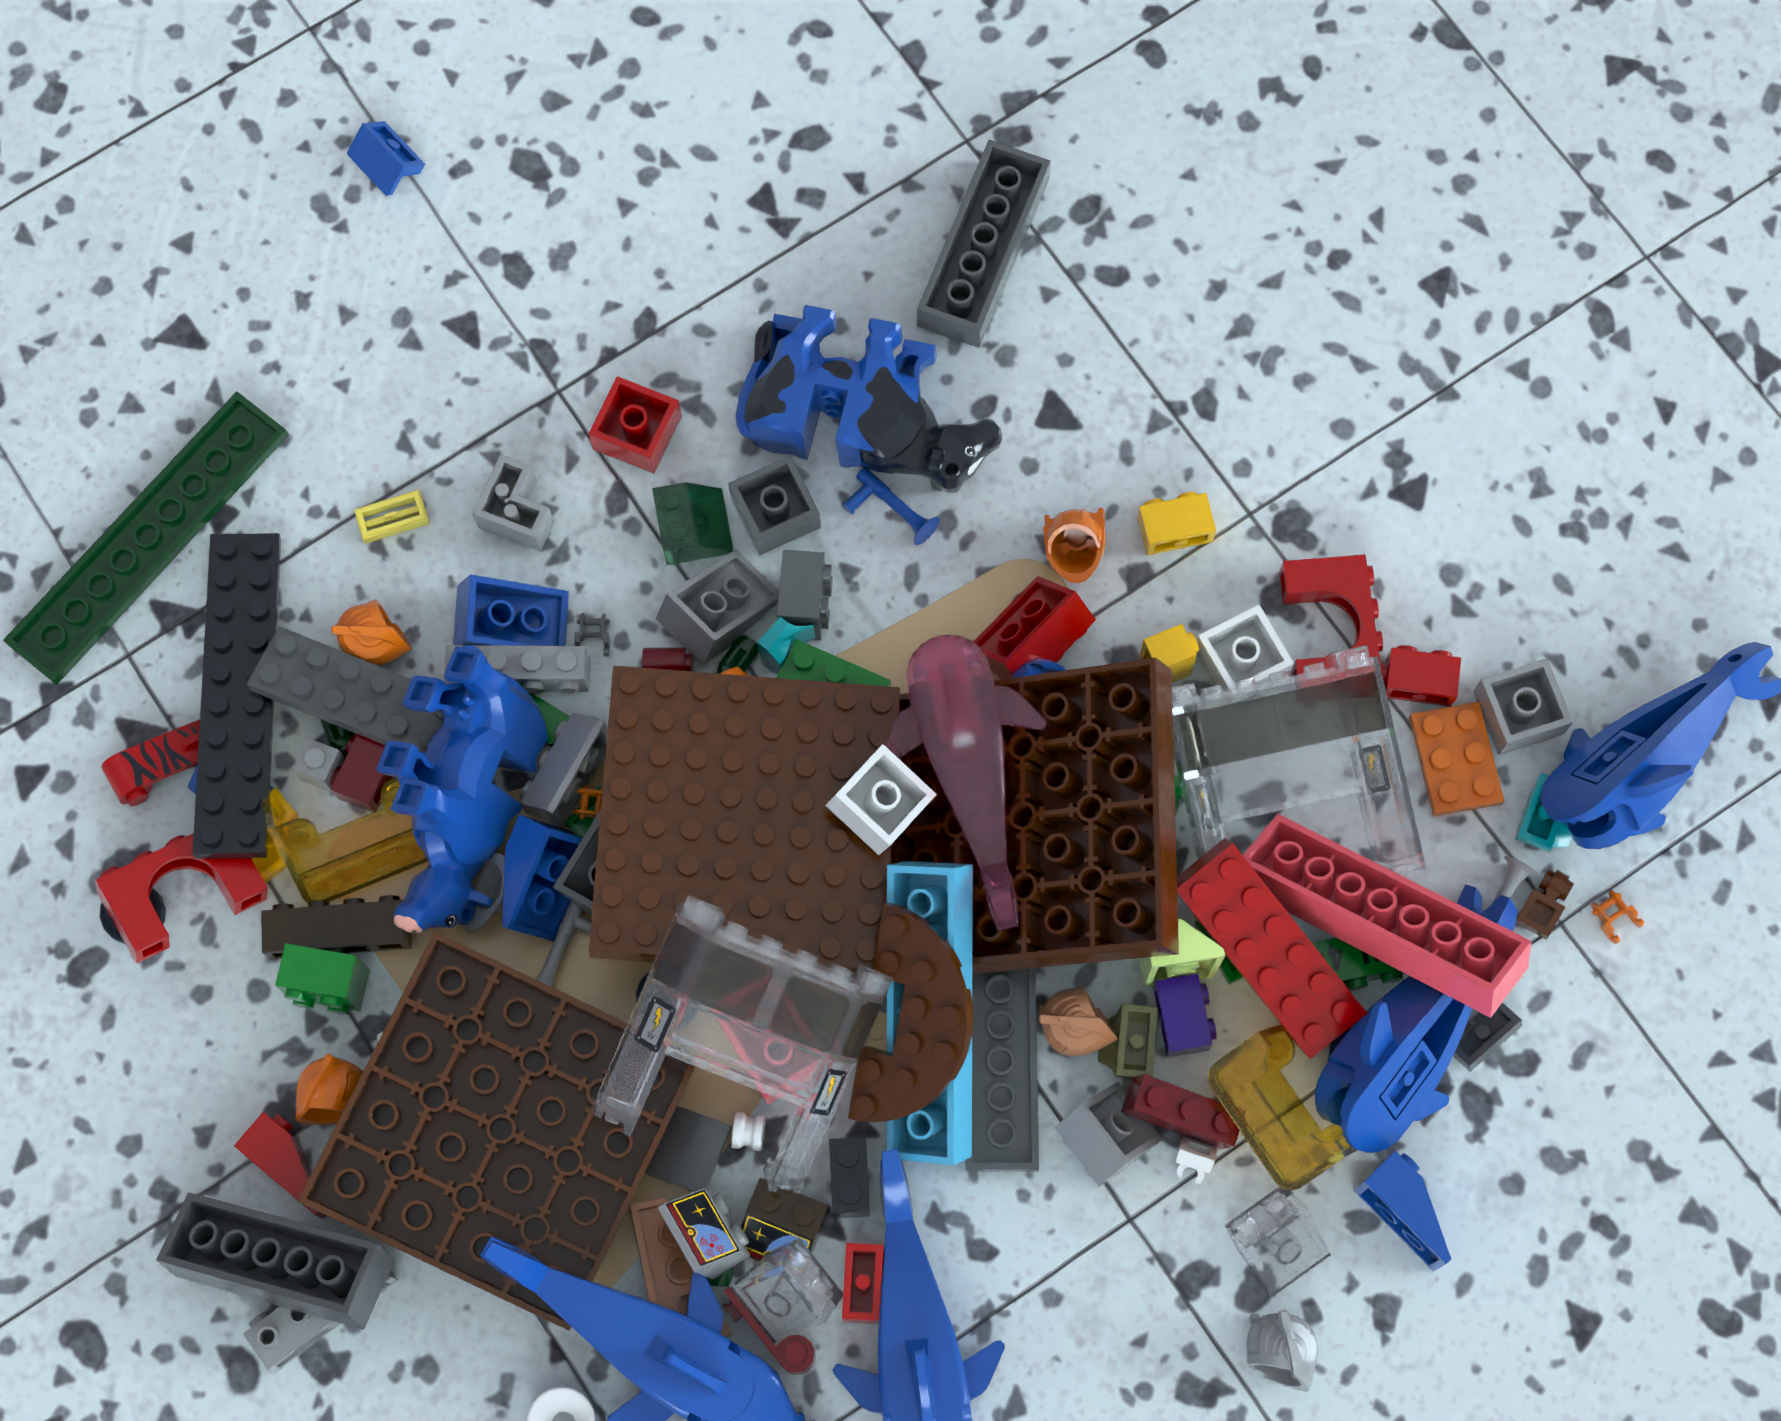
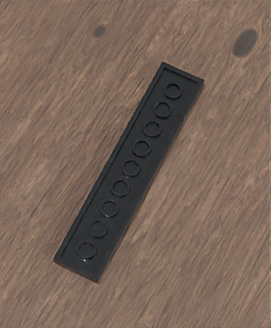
[192,533,281,859]

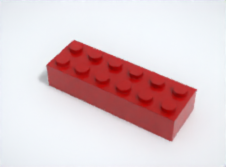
[1177,838,1367,1059]

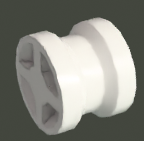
[732,1112,766,1152]

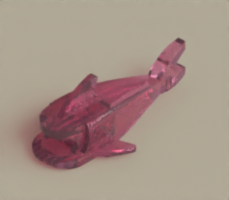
[886,634,1047,931]

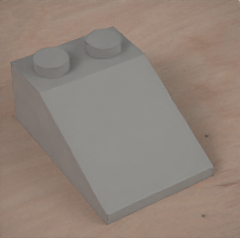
[655,550,779,665]

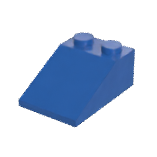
[453,574,569,646]
[502,814,583,941]
[1354,1150,1451,1271]

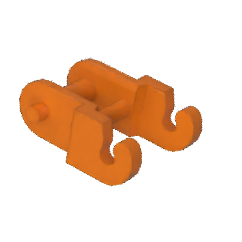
[574,786,603,819]
[1591,890,1644,944]

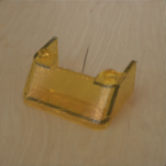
[262,778,428,903]

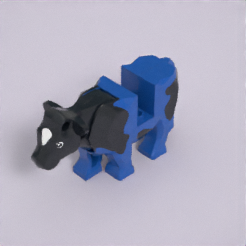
[735,305,1002,493]

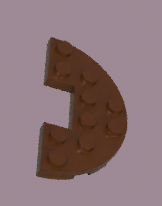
[848,903,973,1122]

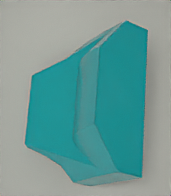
[757,617,815,674]
[1515,773,1572,852]

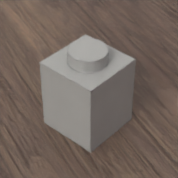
[292,738,345,793]

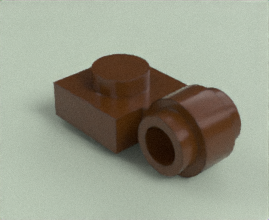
[1516,869,1574,940]

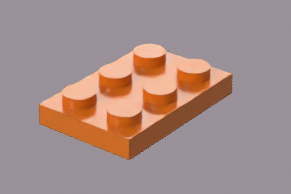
[1409,702,1504,817]

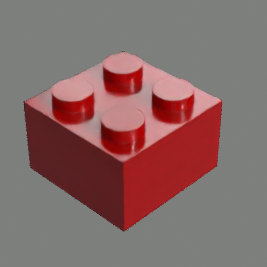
[588,376,682,474]

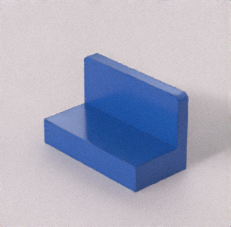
[347,121,425,196]

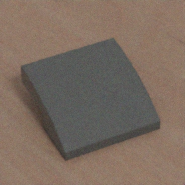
[1453,1003,1522,1072]
[644,1106,732,1192]

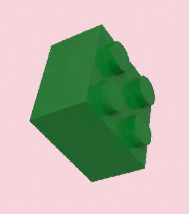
[275,943,370,1015]

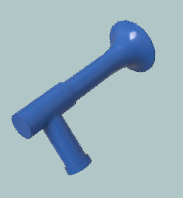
[842,468,940,545]

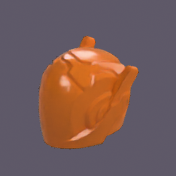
[1043,508,1106,584]
[331,599,413,666]
[296,1054,364,1125]

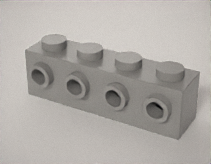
[444,645,590,694]
[243,1270,398,1372]

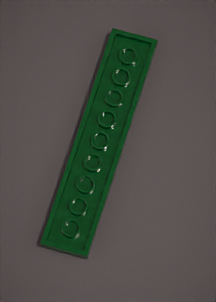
[3,391,289,686]

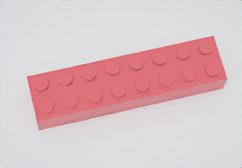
[1243,814,1531,1018]

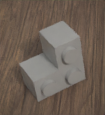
[472,454,554,552]

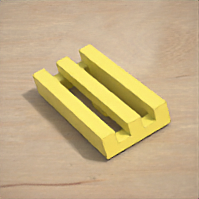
[354,490,430,544]

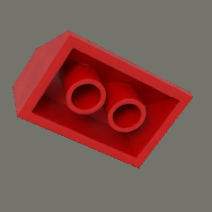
[968,576,1096,679]

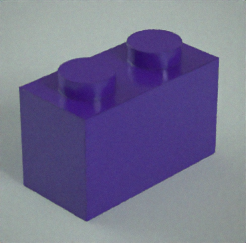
[1153,974,1217,1058]

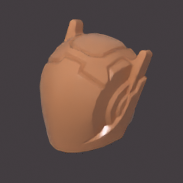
[1039,985,1119,1057]

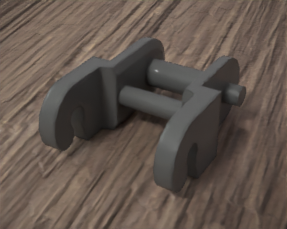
[574,613,610,657]

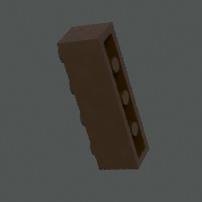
[261,895,412,960]

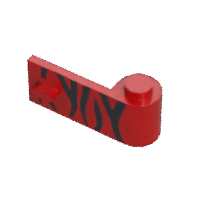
[101,720,200,806]

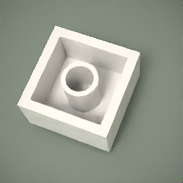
[1197,605,1294,707]
[825,744,937,855]

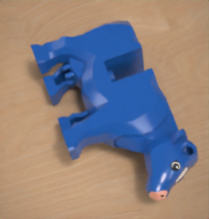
[377,645,548,933]

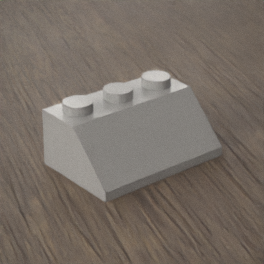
[520,713,608,828]

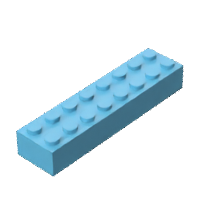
[887,861,973,1165]

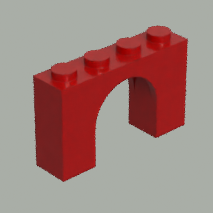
[1279,554,1388,703]
[95,833,268,964]

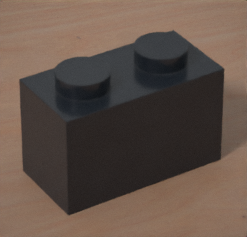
[829,1137,870,1218]

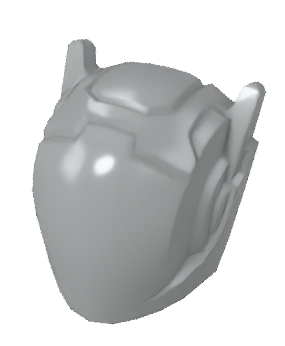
[1247,1310,1318,1392]

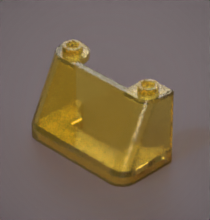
[1208,1025,1359,1190]

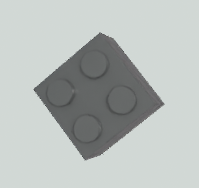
[728,455,821,556]
[777,550,833,640]

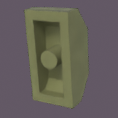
[1098,1003,1158,1079]

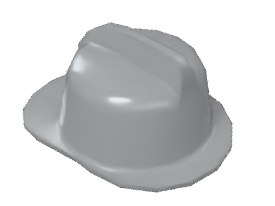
[462,853,505,932]

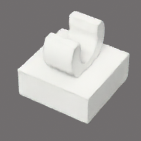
[1175,1136,1217,1184]

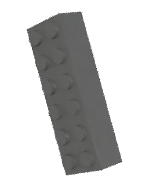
[917,139,1051,348]
[156,1192,394,1330]

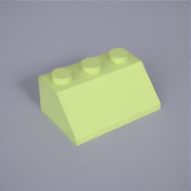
[1138,918,1225,988]

